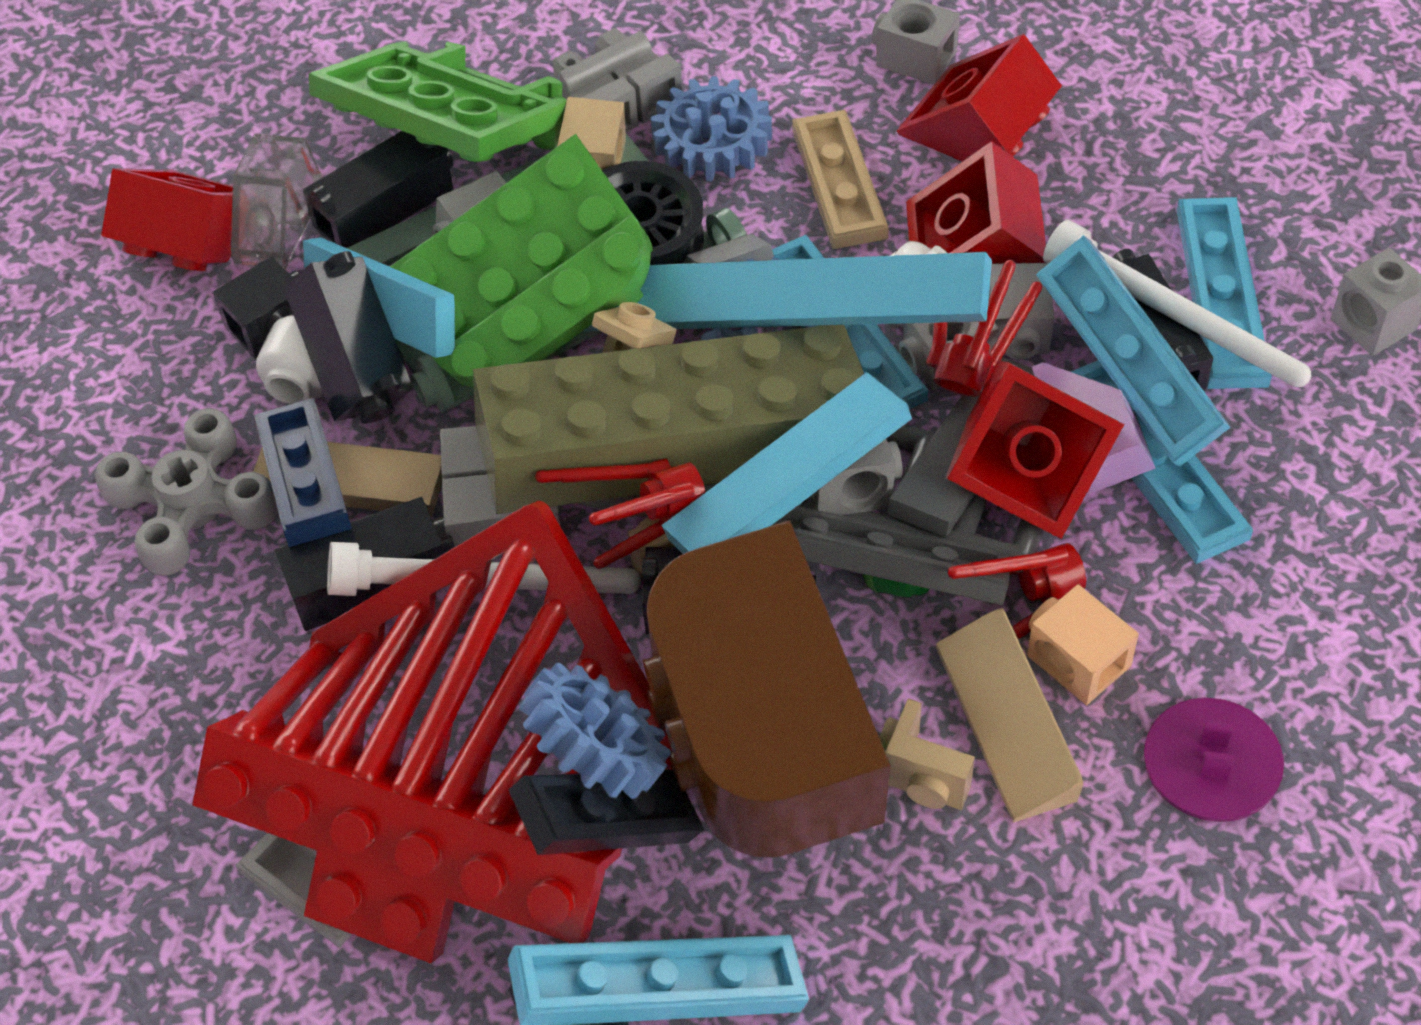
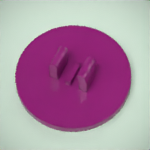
[1144,698,1284,822]

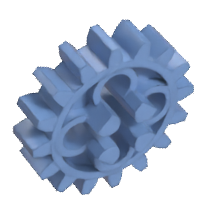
[651,76,772,181]
[519,663,670,799]

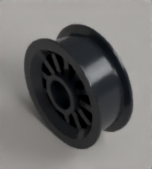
[602,161,704,265]

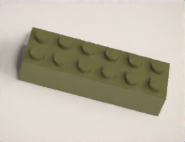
[473,325,864,514]

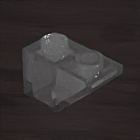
[231,133,322,269]

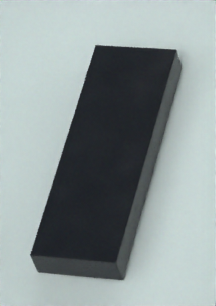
[509,769,704,855]

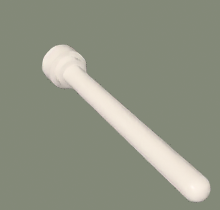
[1043,219,1311,387]
[327,542,641,596]

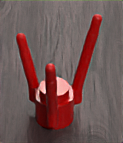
[926,260,1043,397]
[535,458,706,569]
[947,543,1087,640]

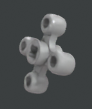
[95,408,278,576]

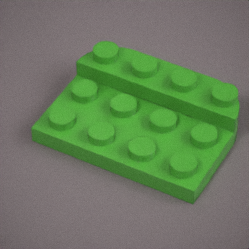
[309,41,567,162]
[390,134,653,388]

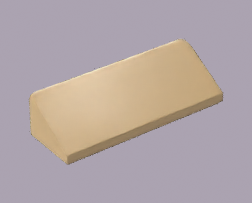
[936,608,1083,823]

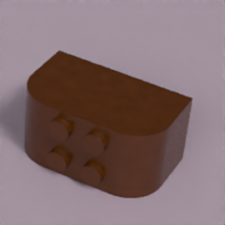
[643,520,891,857]

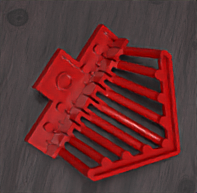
[192,501,672,964]

